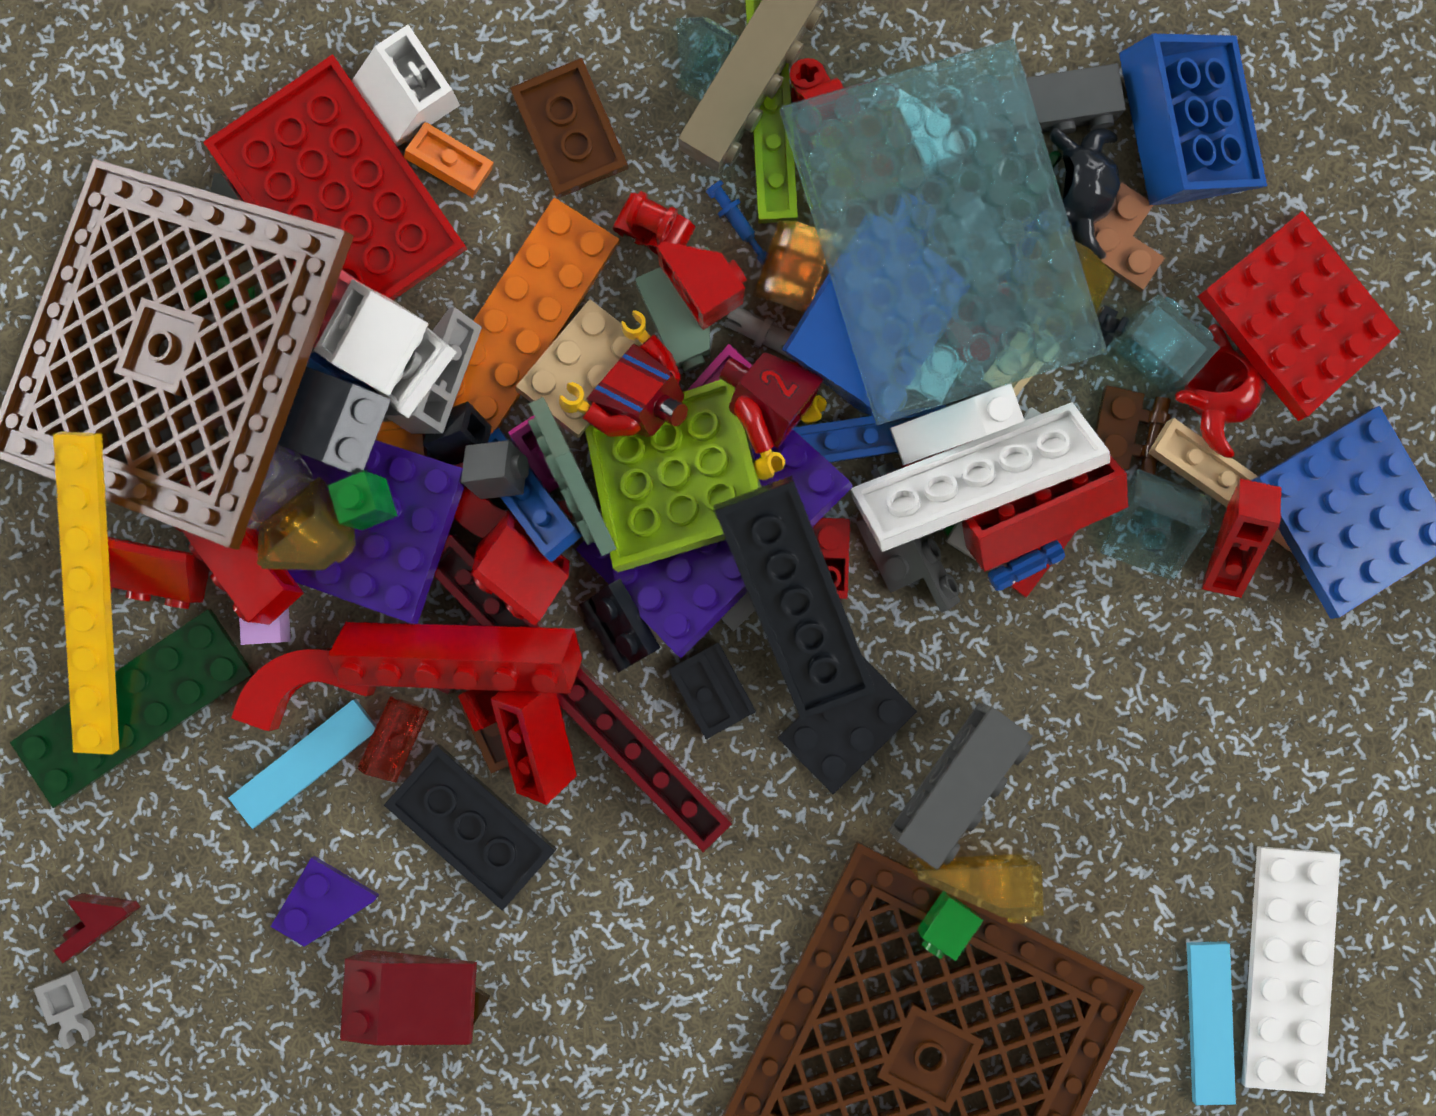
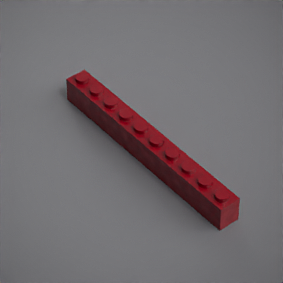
[434,534,732,853]

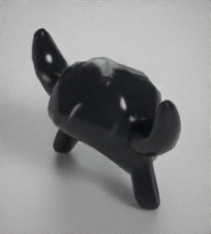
[1041,128,1120,260]

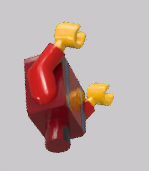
[559,310,688,437]
[719,353,827,480]

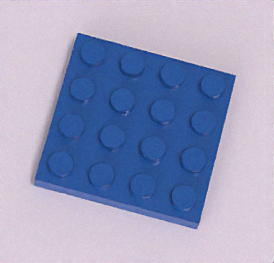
[1251,406,1436,619]

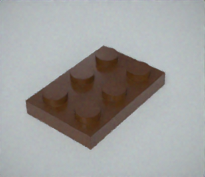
[510,58,629,199]

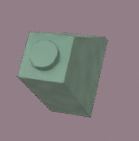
[635,247,710,372]

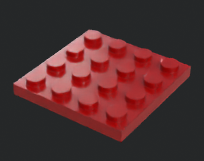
[1197,211,1401,421]

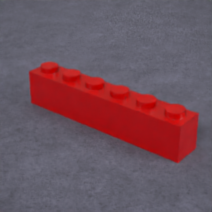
[328,622,583,694]

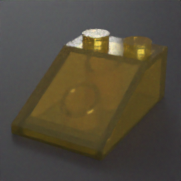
[908,854,1044,923]

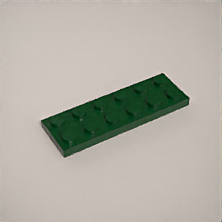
[10,609,254,808]

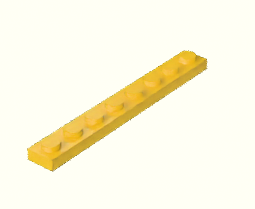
[53,432,119,755]

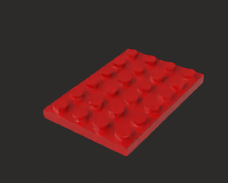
[203,54,468,300]

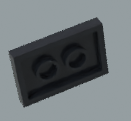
[777,657,917,794]

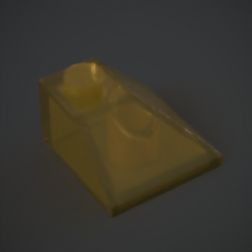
[257,476,356,570]

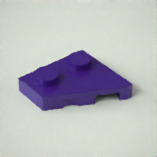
[270,856,379,947]

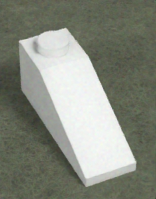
[890,383,1025,465]

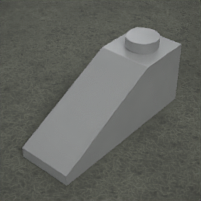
[384,307,482,434]

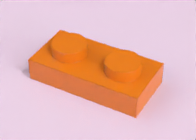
[404,122,494,198]

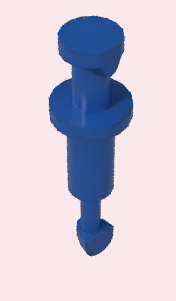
[705,180,768,265]

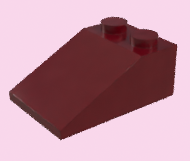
[340,950,477,1046]

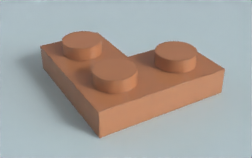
[1076,182,1165,292]

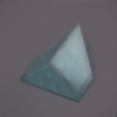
[676,17,739,101]

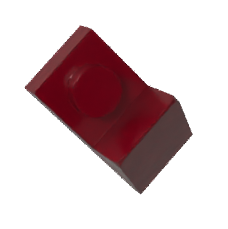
[53,893,141,964]

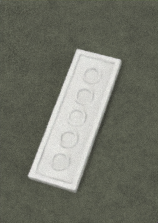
[851,402,1110,552]
[1241,846,1340,1094]

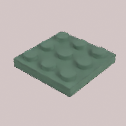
[528,397,617,556]

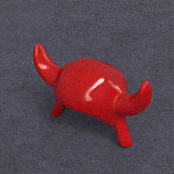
[1175,324,1267,458]

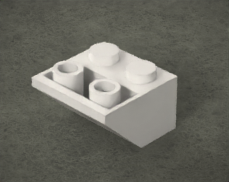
[352,25,460,147]
[314,279,429,396]

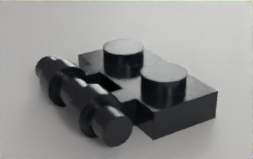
[579,579,661,673]

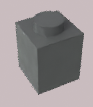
[461,440,529,499]

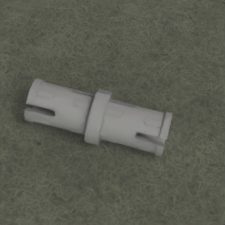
[724,307,794,361]

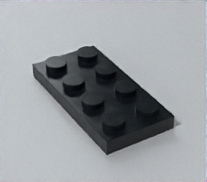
[384,744,557,911]

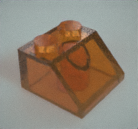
[753,221,842,313]

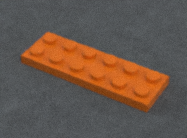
[453,197,620,434]

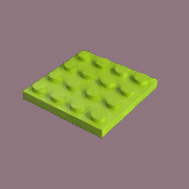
[585,380,761,572]

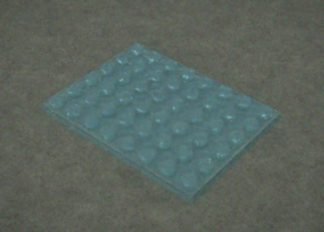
[780,38,1108,425]

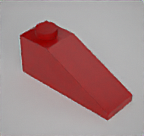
[1202,478,1281,598]

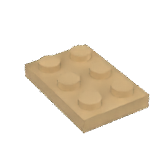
[516,299,642,439]

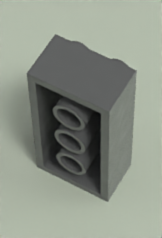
[889,702,1032,870]

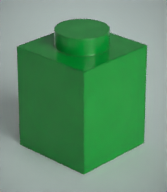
[328,471,398,530]
[917,890,983,961]

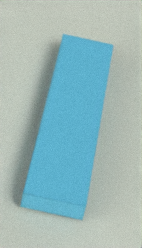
[228,699,380,829]
[1187,941,1236,1105]

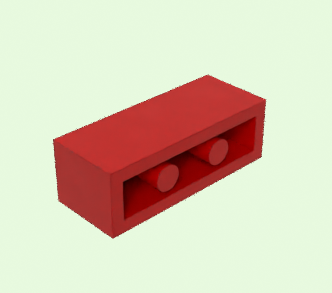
[491,691,577,805]

